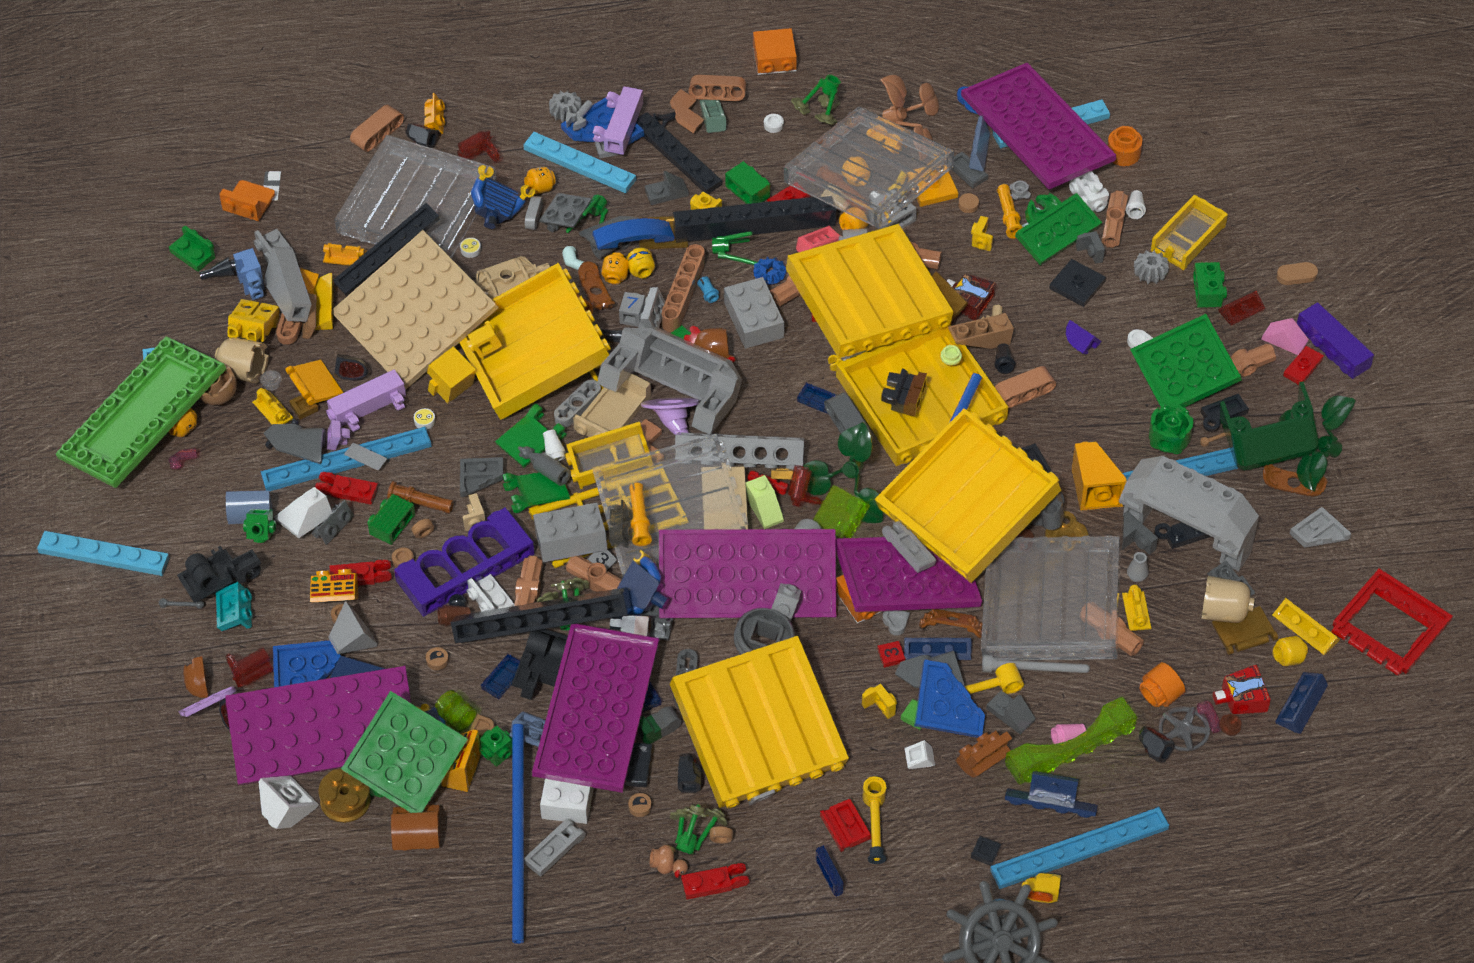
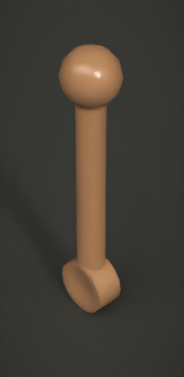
[1200,432,1225,447]

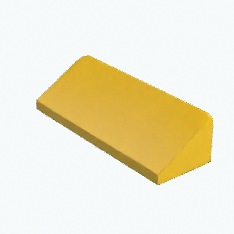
[313,273,334,330]
[1272,598,1340,655]

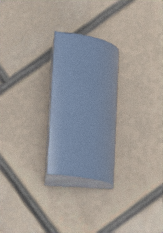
[226,491,273,524]

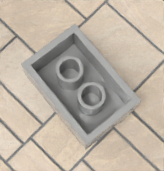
[724,277,784,349]
[533,503,607,562]

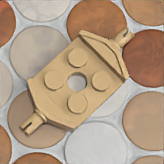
[476,256,550,300]

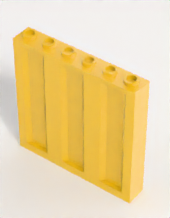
[786,224,953,359]
[460,263,611,420]
[836,325,1008,466]
[875,409,1061,583]
[670,636,849,809]

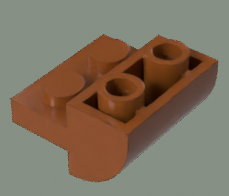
[955,731,1012,777]
[391,805,440,851]

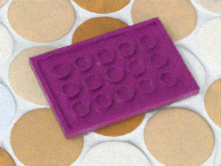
[835,537,982,612]

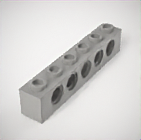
[675,432,804,469]

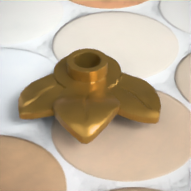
[1045,511,1089,553]

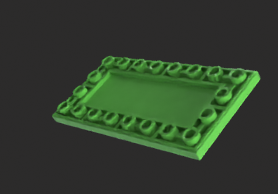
[55,336,227,488]

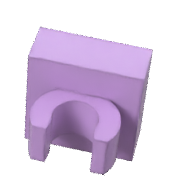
[327,420,350,450]

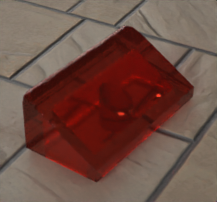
[1218,290,1265,326]

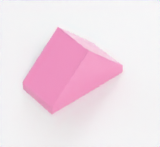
[1262,318,1309,355]

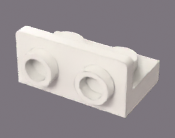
[467,574,514,612]

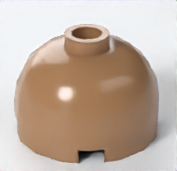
[200,364,237,405]

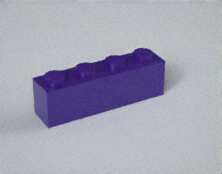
[1297,302,1374,379]

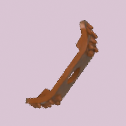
[578,261,615,310]
[1263,464,1327,497]
[919,609,984,638]

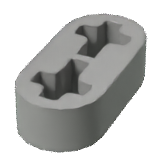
[525,196,543,230]

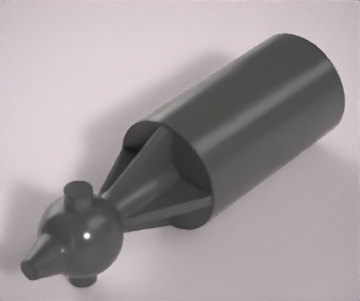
[518,446,571,486]

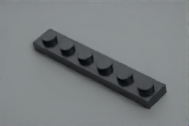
[636,112,722,194]
[333,202,440,297]

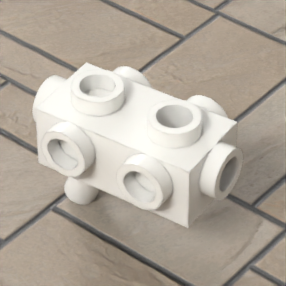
[1069,171,1109,212]

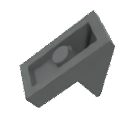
[645,171,689,205]
[1122,511,1158,555]
[986,690,1036,735]

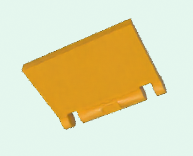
[285,360,343,406]

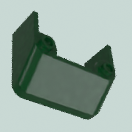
[1220,381,1319,470]

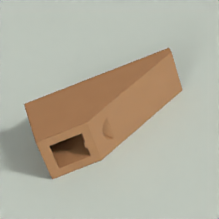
[948,313,1014,349]

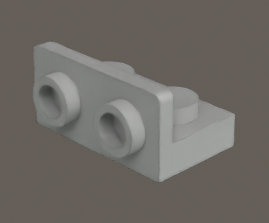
[254,229,297,263]
[638,287,665,328]

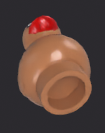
[650,845,688,878]

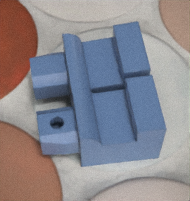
[233,248,265,300]

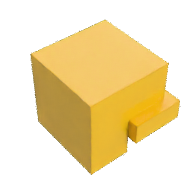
[427,346,476,403]

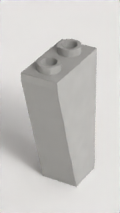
[263,247,312,322]

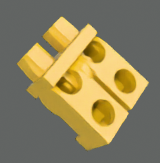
[228,299,279,342]

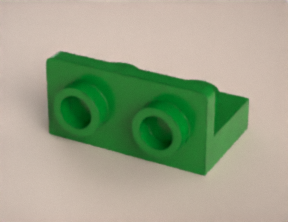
[169,226,216,272]

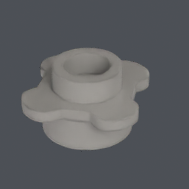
[1009,180,1031,200]

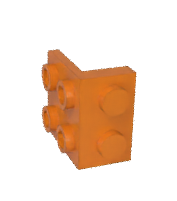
[219,180,275,221]

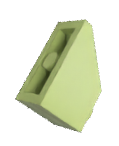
[746,475,784,529]

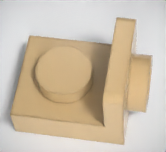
[462,493,485,531]

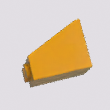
[1072,442,1127,510]

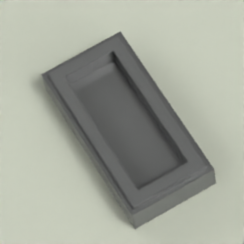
[947,152,988,189]

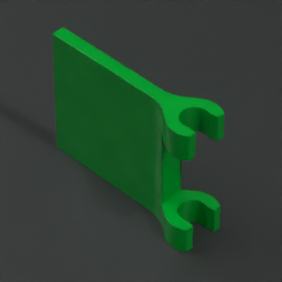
[495,403,567,468]
[503,472,570,513]

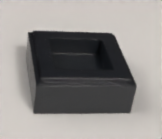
[971,836,1001,866]

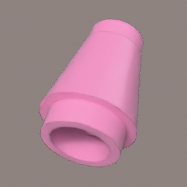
[1051,723,1086,747]

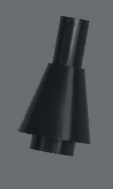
[199,256,236,280]

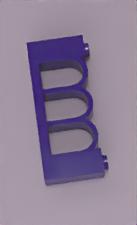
[394,508,534,617]

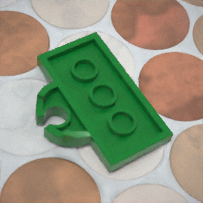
[1015,193,1102,265]

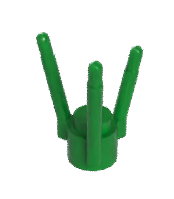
[566,195,608,233]
[712,232,758,265]

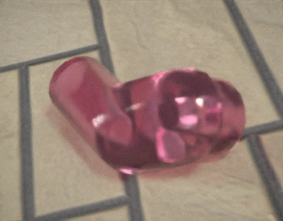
[168,448,197,469]
[1197,701,1221,733]

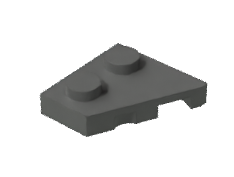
[460,457,503,497]

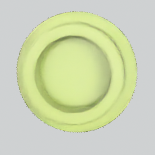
[941,345,962,365]

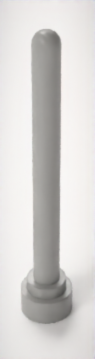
[982,654,1090,673]

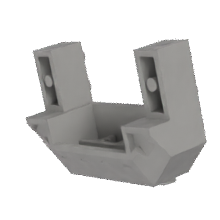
[597,327,742,435]
[1119,456,1259,572]

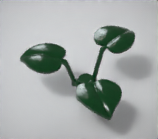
[1278,395,1356,492]
[795,422,884,523]

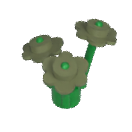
[670,804,727,855]

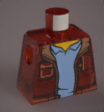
[947,274,996,321]

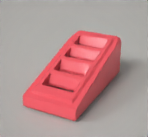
[796,226,840,252]

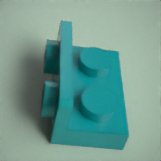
[216,582,253,631]

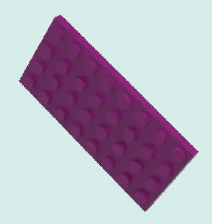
[961,63,1116,189]
[659,529,836,618]
[532,624,659,793]
[225,666,411,786]

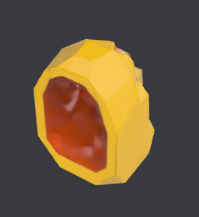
[1022,873,1061,903]

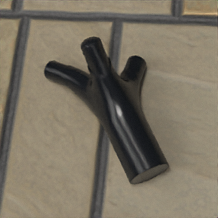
[653,111,676,128]

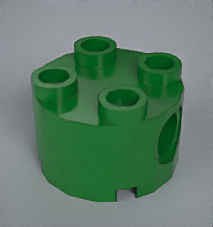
[1148,404,1193,454]

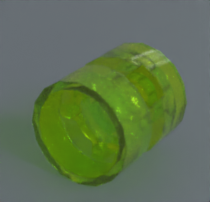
[434,690,477,732]

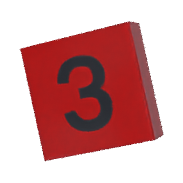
[877,641,905,668]

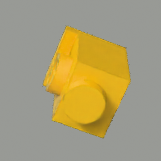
[690,192,722,210]
[466,321,502,358]

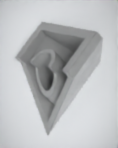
[328,600,378,654]

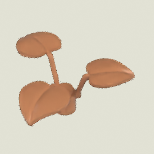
[881,75,939,163]

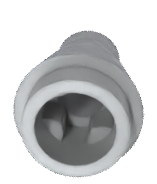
[1127,552,1149,582]

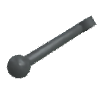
[159,598,204,609]

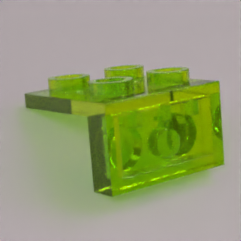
[813,485,870,538]

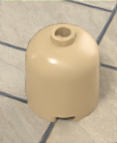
[215,338,268,384]
[1202,576,1254,623]

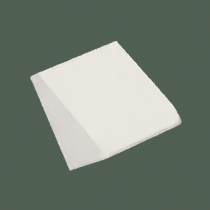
[905,740,935,769]

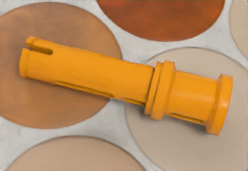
[997,184,1023,239]
[629,482,652,546]

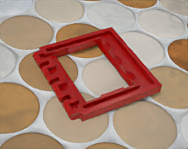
[1331,568,1453,676]

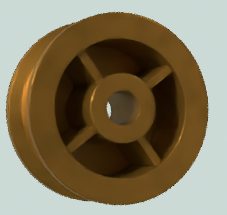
[318,768,371,823]

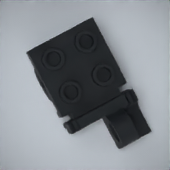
[177,546,261,603]
[511,629,568,700]

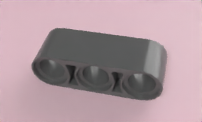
[824,392,874,443]

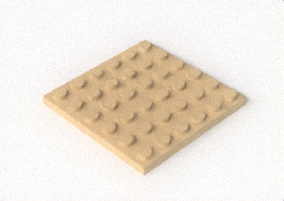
[332,230,498,390]

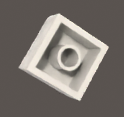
[540,779,594,824]

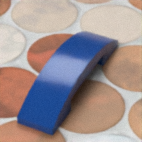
[592,218,675,250]

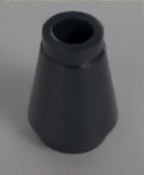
[994,343,1015,374]

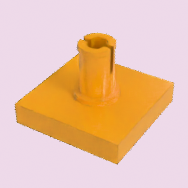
[907,164,958,207]

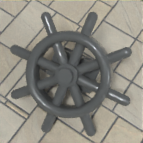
[942,881,1058,963]

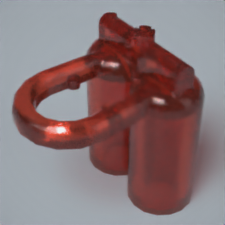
[457,131,500,162]
[788,465,824,507]
[226,647,274,688]

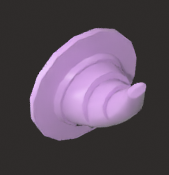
[641,398,699,435]

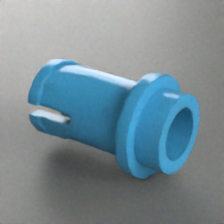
[697,277,719,303]

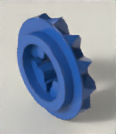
[753,256,786,284]

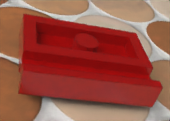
[820,799,871,852]

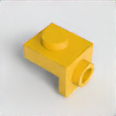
[971,216,993,251]
[862,684,897,719]

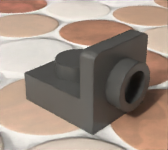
[1076,231,1105,264]

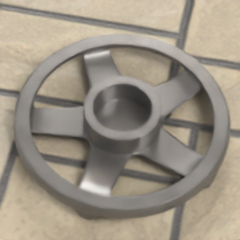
[1159,707,1210,751]

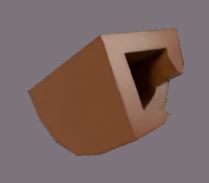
[183,656,208,698]

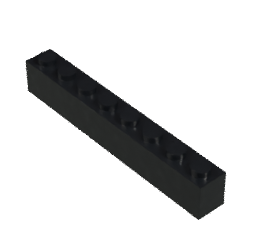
[673,195,836,243]
[450,587,632,644]

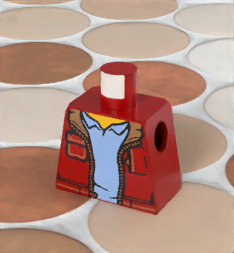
[1213,665,1271,714]

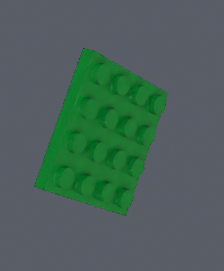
[1130,314,1242,408]
[341,691,469,813]

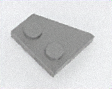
[1290,507,1351,548]

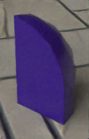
[1066,320,1102,354]

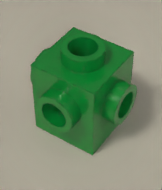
[243,509,276,543]
[480,726,512,767]

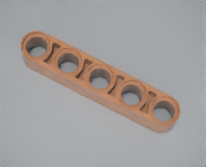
[661,244,705,332]

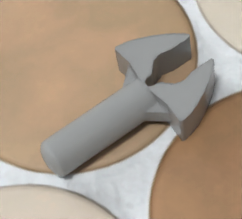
[566,100,593,131]

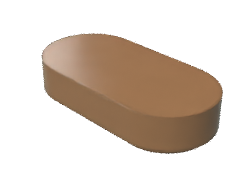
[1277,262,1318,285]

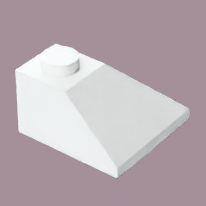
[274,487,332,538]
[259,776,319,829]

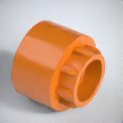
[1107,126,1143,166]
[1140,662,1185,707]

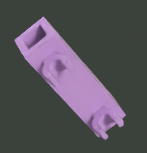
[593,87,643,155]
[326,369,406,432]

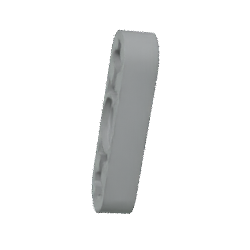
[554,380,601,427]

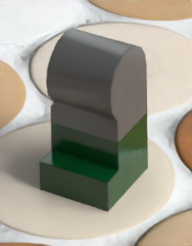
[637,706,682,744]

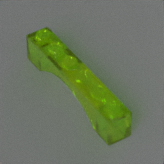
[1005,697,1137,785]

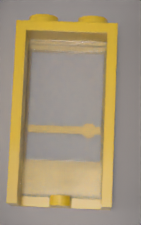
[1151,195,1228,270]
[565,422,654,489]

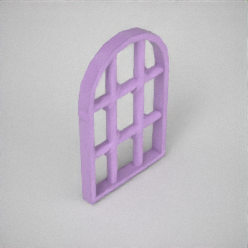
[179,686,236,717]

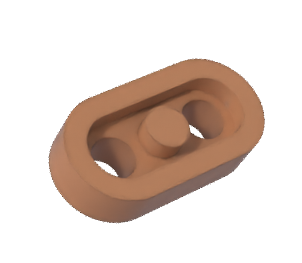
[276,313,302,345]

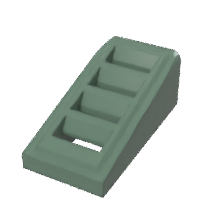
[700,100,726,133]

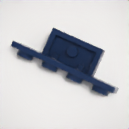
[1005,771,1098,818]

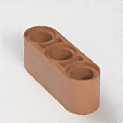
[689,75,747,101]
[350,104,404,152]
[995,366,1056,409]

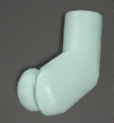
[562,246,584,270]

